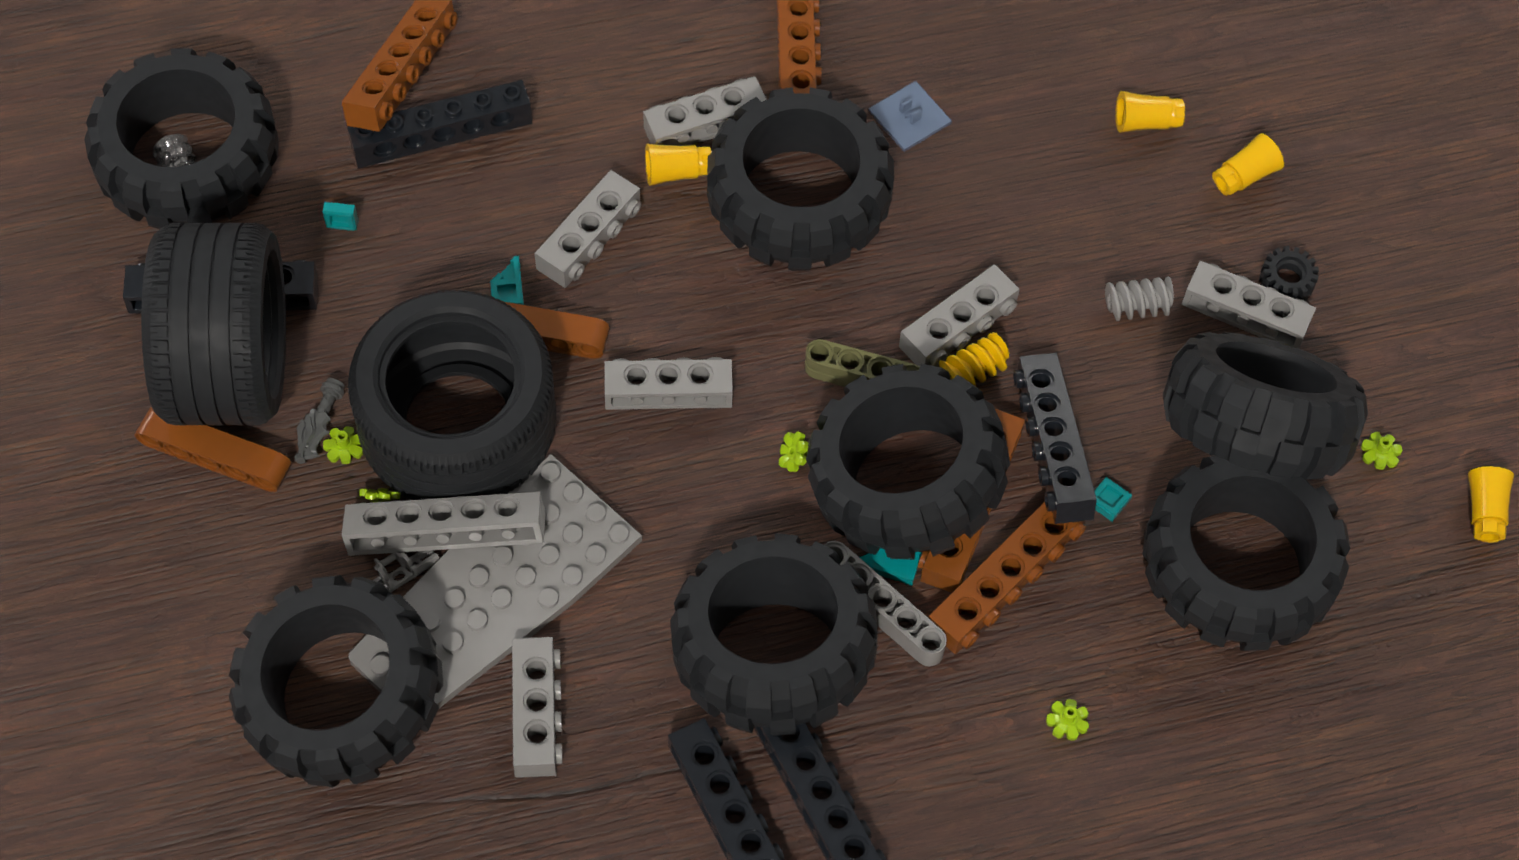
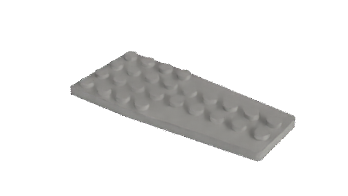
[349,454,642,709]

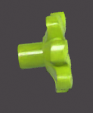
[323,426,363,464]
[779,431,809,472]
[1361,432,1402,470]
[359,488,401,503]
[1046,699,1089,741]

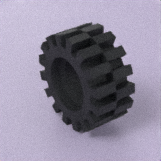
[1259,246,1319,301]

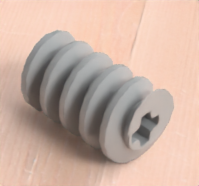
[1105,276,1174,321]

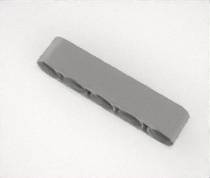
[824,541,947,667]

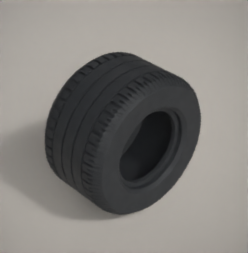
[141,223,286,425]
[348,290,556,500]

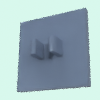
[868,81,952,152]

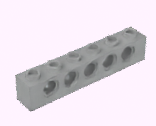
[342,492,545,556]

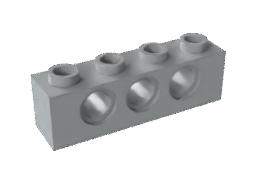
[643,76,766,146]
[535,170,641,288]
[1182,261,1316,348]
[899,264,1020,367]
[605,357,733,410]
[512,637,562,778]

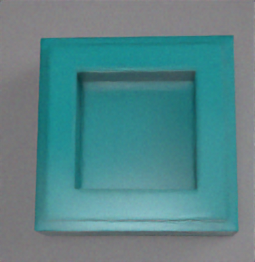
[323,202,358,231]
[1094,477,1132,522]

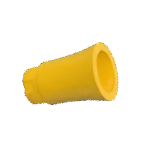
[1115,91,1185,133]
[1212,133,1284,196]
[645,143,711,186]
[1468,466,1514,543]

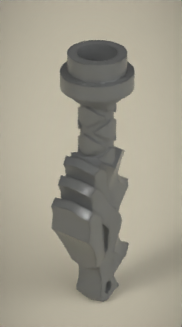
[294,378,345,464]

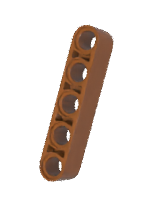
[501,301,610,359]
[135,407,291,492]

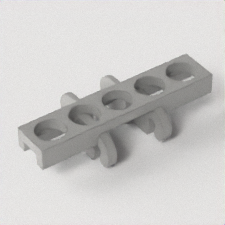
[373,550,439,593]

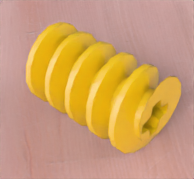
[939,332,1009,386]

